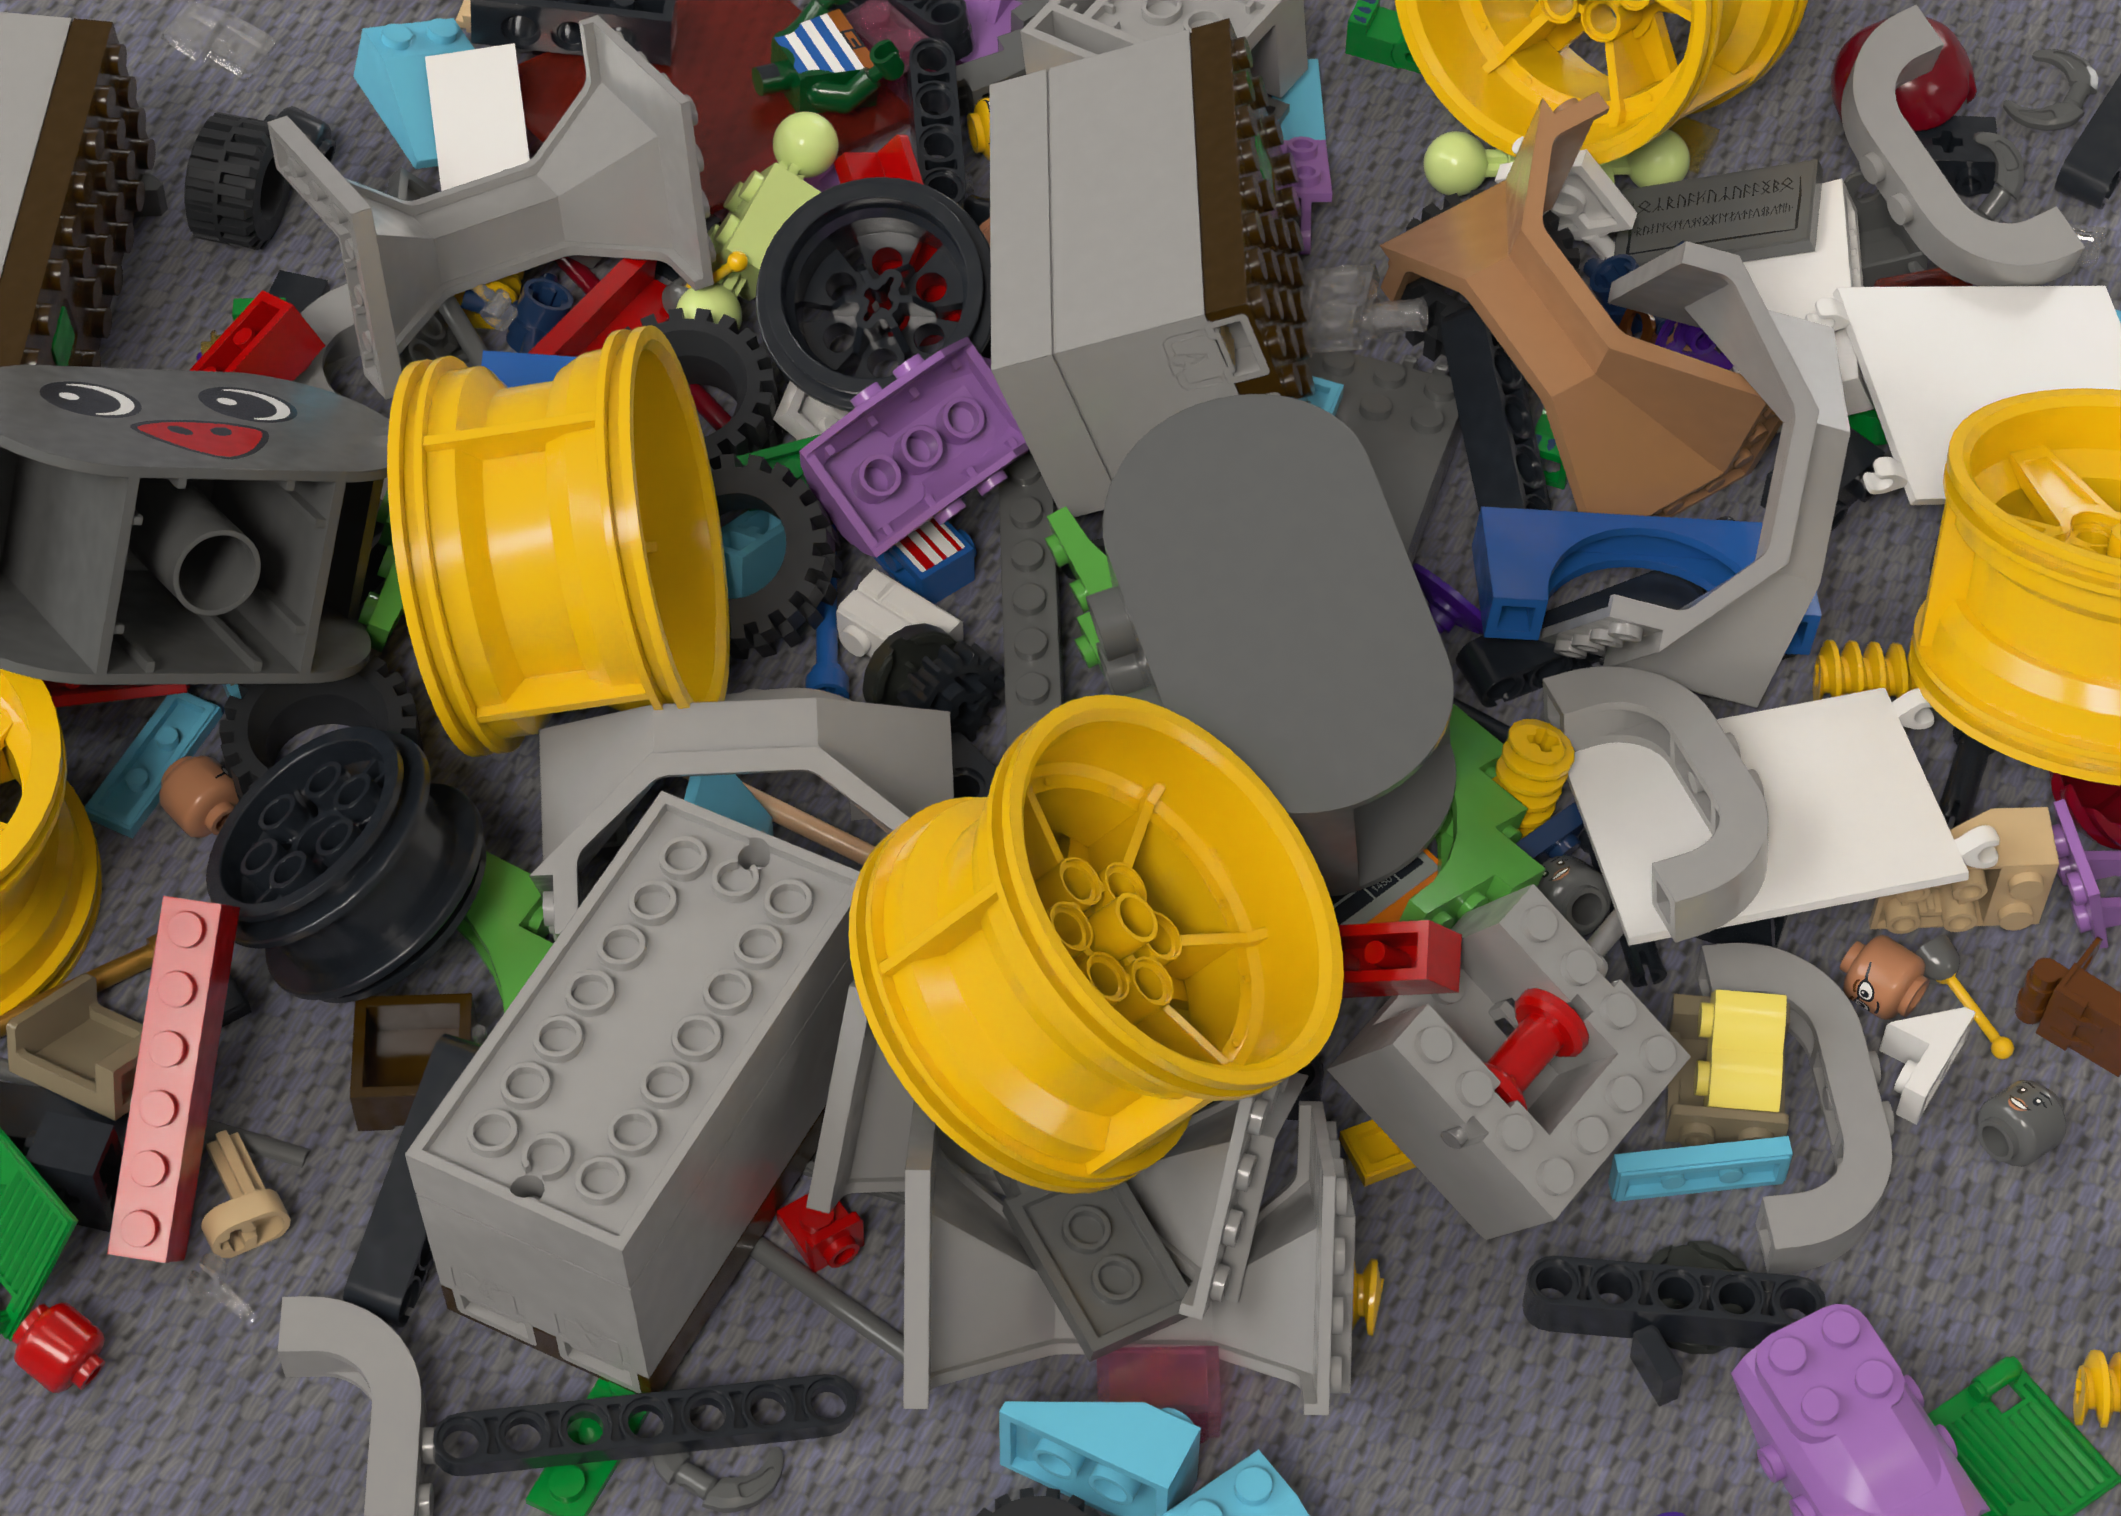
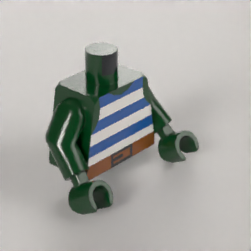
[752,0,904,114]

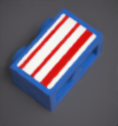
[872,518,977,604]

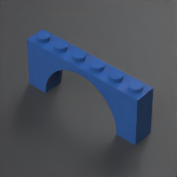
[1472,506,1822,655]

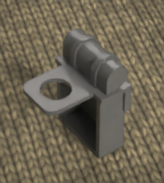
[1844,171,1929,287]

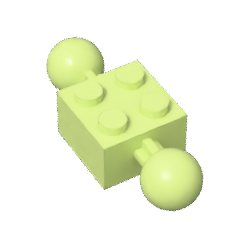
[676,112,839,329]
[1424,129,1690,196]

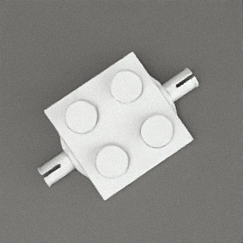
[1495,136,1637,260]

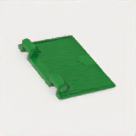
[0,1127,78,1341]
[1927,1356,2121,1516]

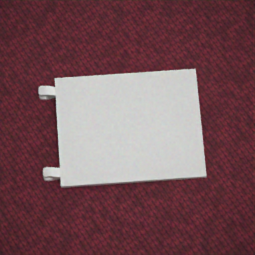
[1805,286,2121,505]
[1567,687,2000,946]

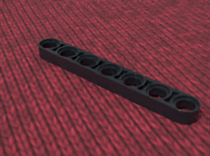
[433,1374,857,1476]

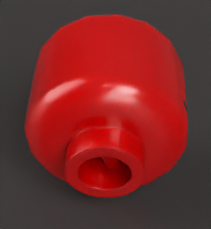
[12,1302,105,1393]

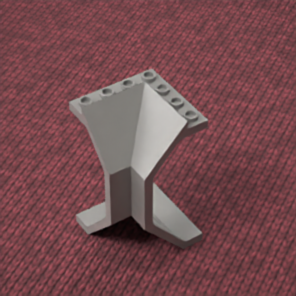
[267,15,716,400]
[1539,241,1850,708]
[529,697,954,941]
[806,980,1309,1320]
[903,1100,1356,1415]

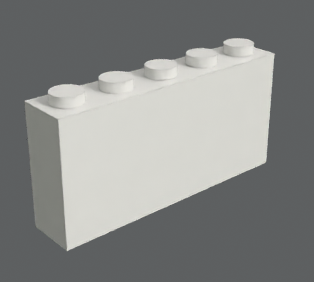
[1730,178,1874,433]

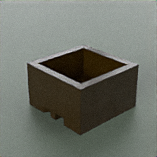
[350,993,479,1131]

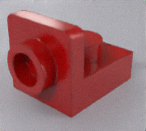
[776,1193,865,1273]

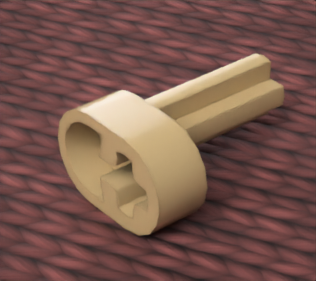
[201,1130,291,1258]

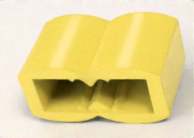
[1694,989,1787,1113]

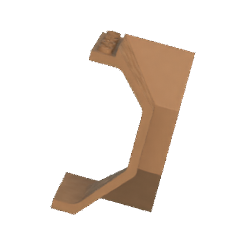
[1379,92,1783,517]

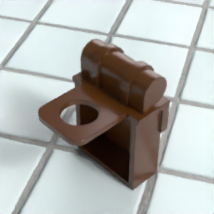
[2015,936,2121,1077]

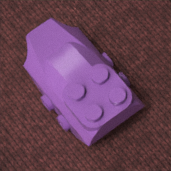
[799,337,1030,558]
[1731,1304,1991,1516]

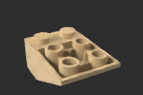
[1869,807,2059,934]

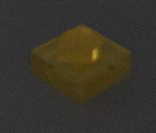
[1669,116,1720,174]

